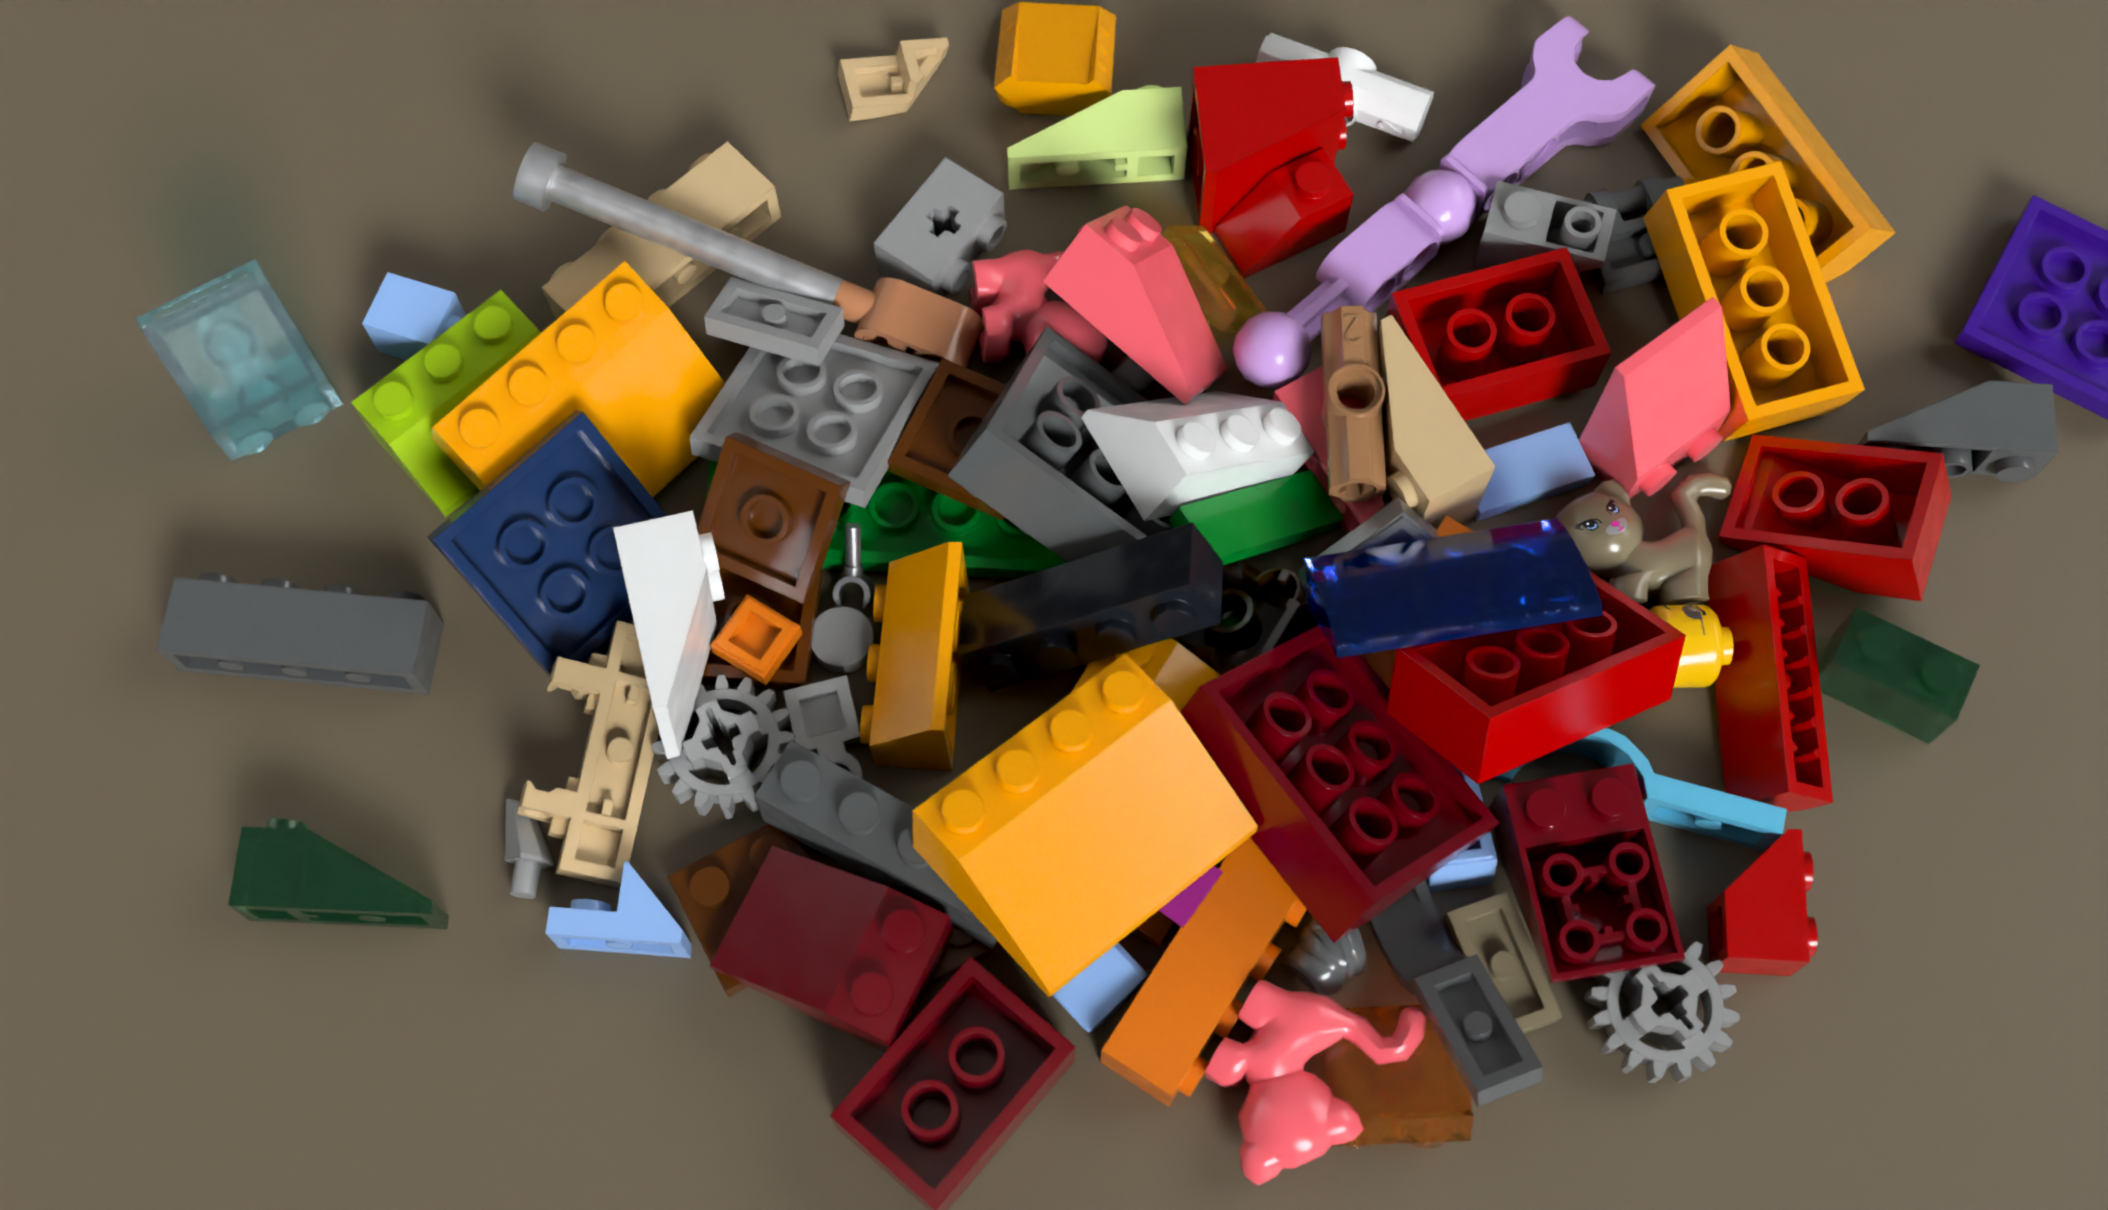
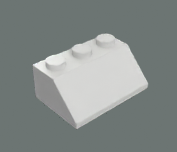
[1081,391,1315,521]

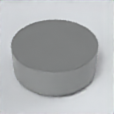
[812,606,875,674]

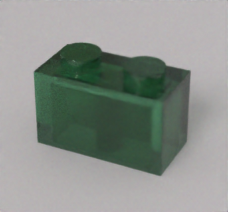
[1818,607,1980,744]

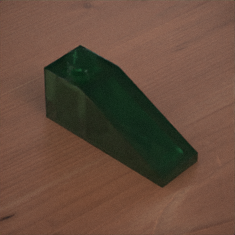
[228,818,449,929]

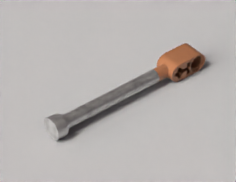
[513,142,984,368]

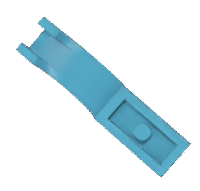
[1494,728,1787,851]

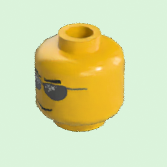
[1649,605,1733,688]

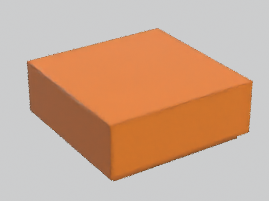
[710,594,803,685]

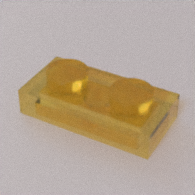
[1161,225,1268,333]

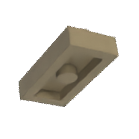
[1443,891,1563,1033]

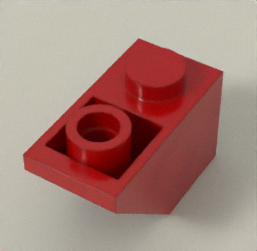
[1707,829,1818,976]

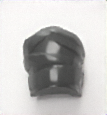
[1280,916,1367,997]

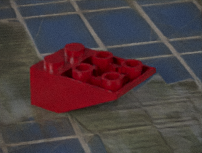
[1489,763,1686,984]

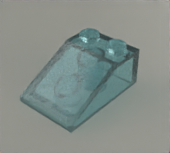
[135,259,343,461]

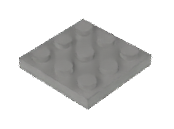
[689,334,940,508]

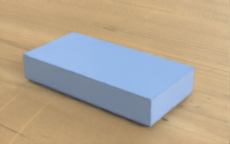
[1475,422,1595,521]

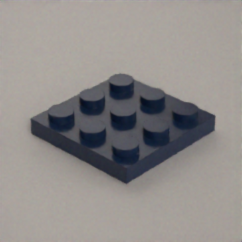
[427,410,667,677]

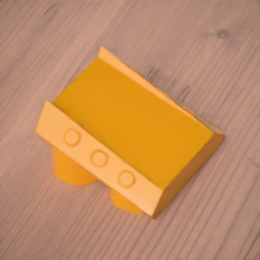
[994,2,1116,116]

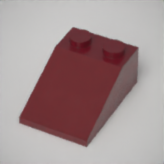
[709,846,953,1052]

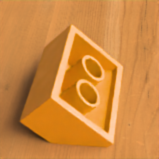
[860,542,969,771]

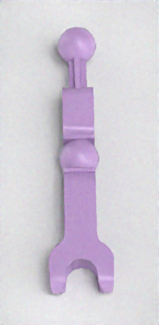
[1233,16,1655,389]

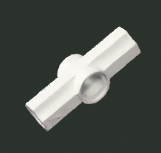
[1256,33,1434,142]

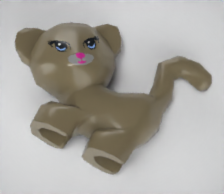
[1532,473,1732,606]

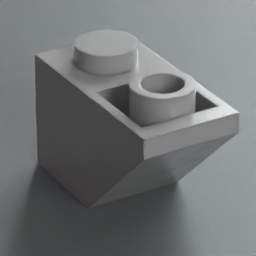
[1473,181,1617,272]

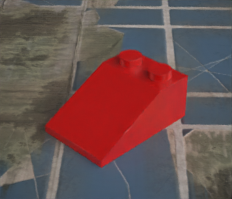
[1719,434,1952,601]

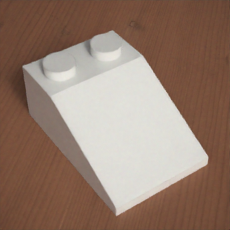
[613,510,725,759]

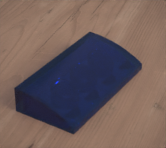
[1304,518,1602,658]

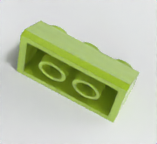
[351,290,541,517]

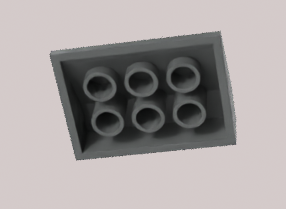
[948,326,1173,562]

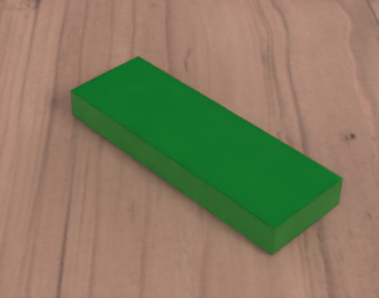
[1168,470,1344,565]

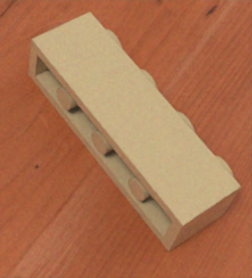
[542,141,781,319]

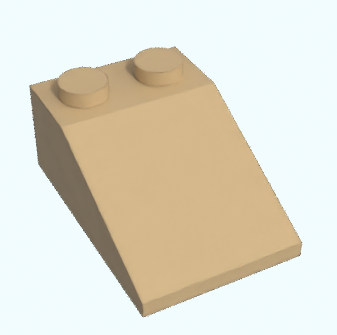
[1377,315,1496,530]

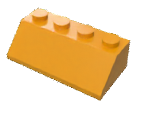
[1640,44,1896,283]

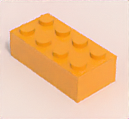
[1643,161,1865,442]

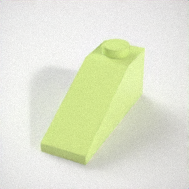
[1007,85,1187,190]

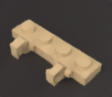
[517,620,659,888]

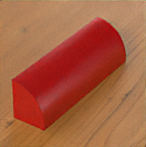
[1707,544,1833,812]

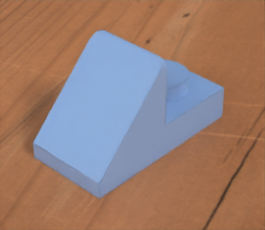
[545,861,692,958]

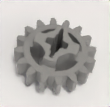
[652,675,795,819]
[1584,941,1740,1083]

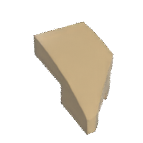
[837,37,949,121]

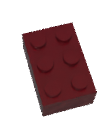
[830,957,1076,1210]

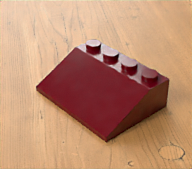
[1180,619,1499,943]

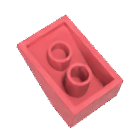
[1043,205,1228,405]
[1579,297,1731,499]

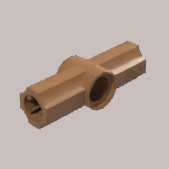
[1321,306,1386,502]

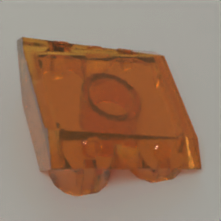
[1322,1004,1474,1148]

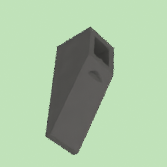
[1857,380,2058,482]

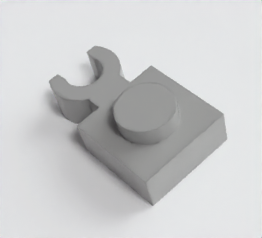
[783,675,864,780]

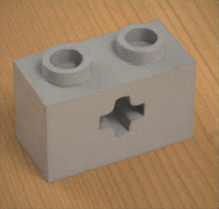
[873,157,1007,297]

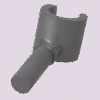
[833,523,874,608]

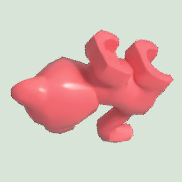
[968,225,1108,364]
[1205,980,1427,1185]

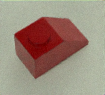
[1214,148,1354,280]

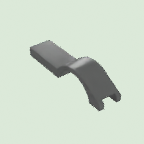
[1368,880,1543,1107]

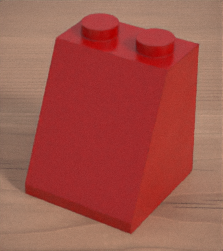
[1187,57,1354,235]

